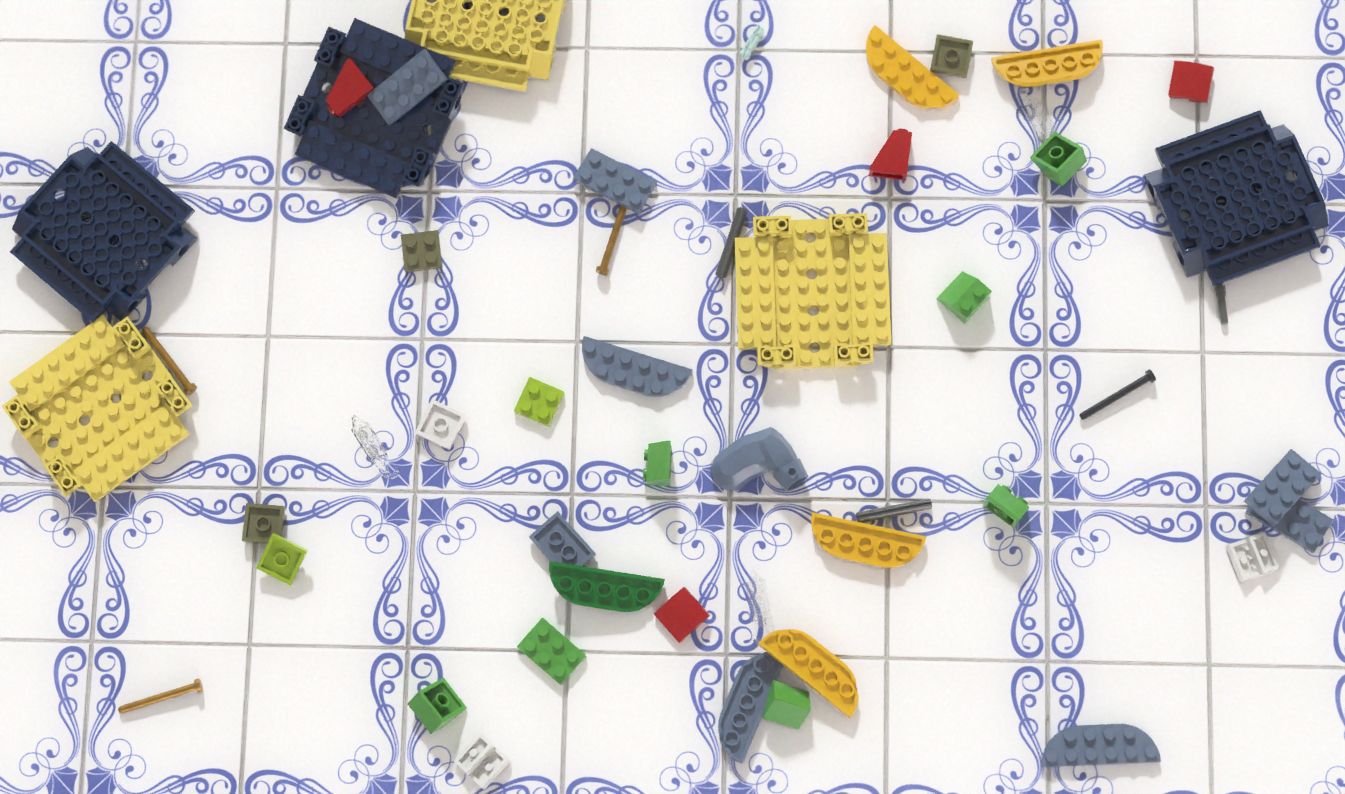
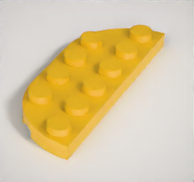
[866,25,960,109]
[991,39,1103,87]
[811,512,926,568]
[757,629,859,718]

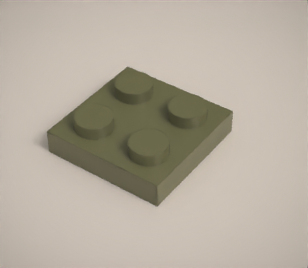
[930,34,974,78]
[401,230,443,273]
[241,503,286,544]

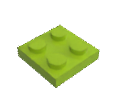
[514,377,565,427]
[256,533,308,586]

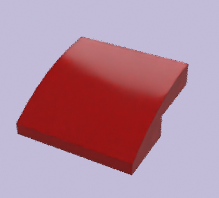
[1168,60,1214,103]
[654,587,711,643]

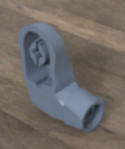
[711,427,809,491]

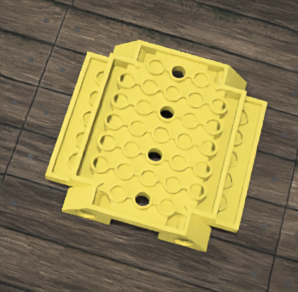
[404,0,566,92]
[735,213,892,369]
[2,315,193,503]

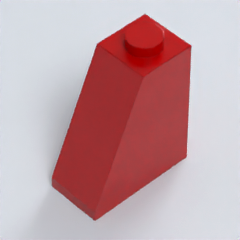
[326,58,375,118]
[869,128,912,181]

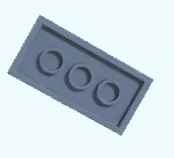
[367,49,448,125]
[573,148,657,214]
[1243,449,1322,527]
[1245,499,1334,553]

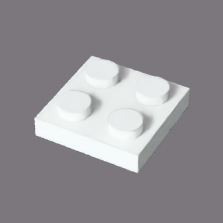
[415,399,467,450]

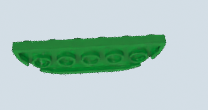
[549,561,665,612]

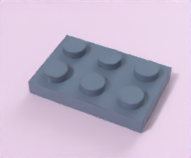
[529,511,596,566]

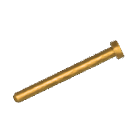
[595,205,627,276]
[142,326,197,395]
[118,678,203,713]

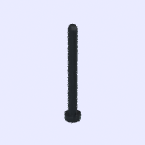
[1079,369,1156,420]

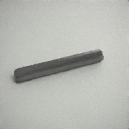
[715,207,747,278]
[856,498,932,523]

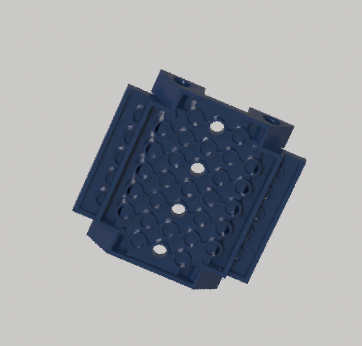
[283,18,464,199]
[1143,110,1329,287]
[10,141,198,322]

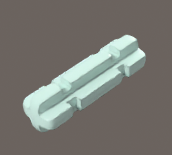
[740,26,764,60]

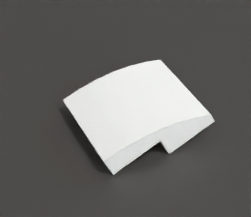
[1226,532,1280,582]
[453,732,511,790]

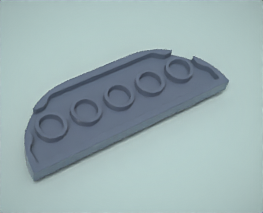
[582,336,693,397]
[718,652,783,764]
[1041,724,1161,768]

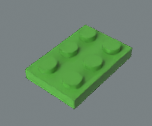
[516,617,586,685]

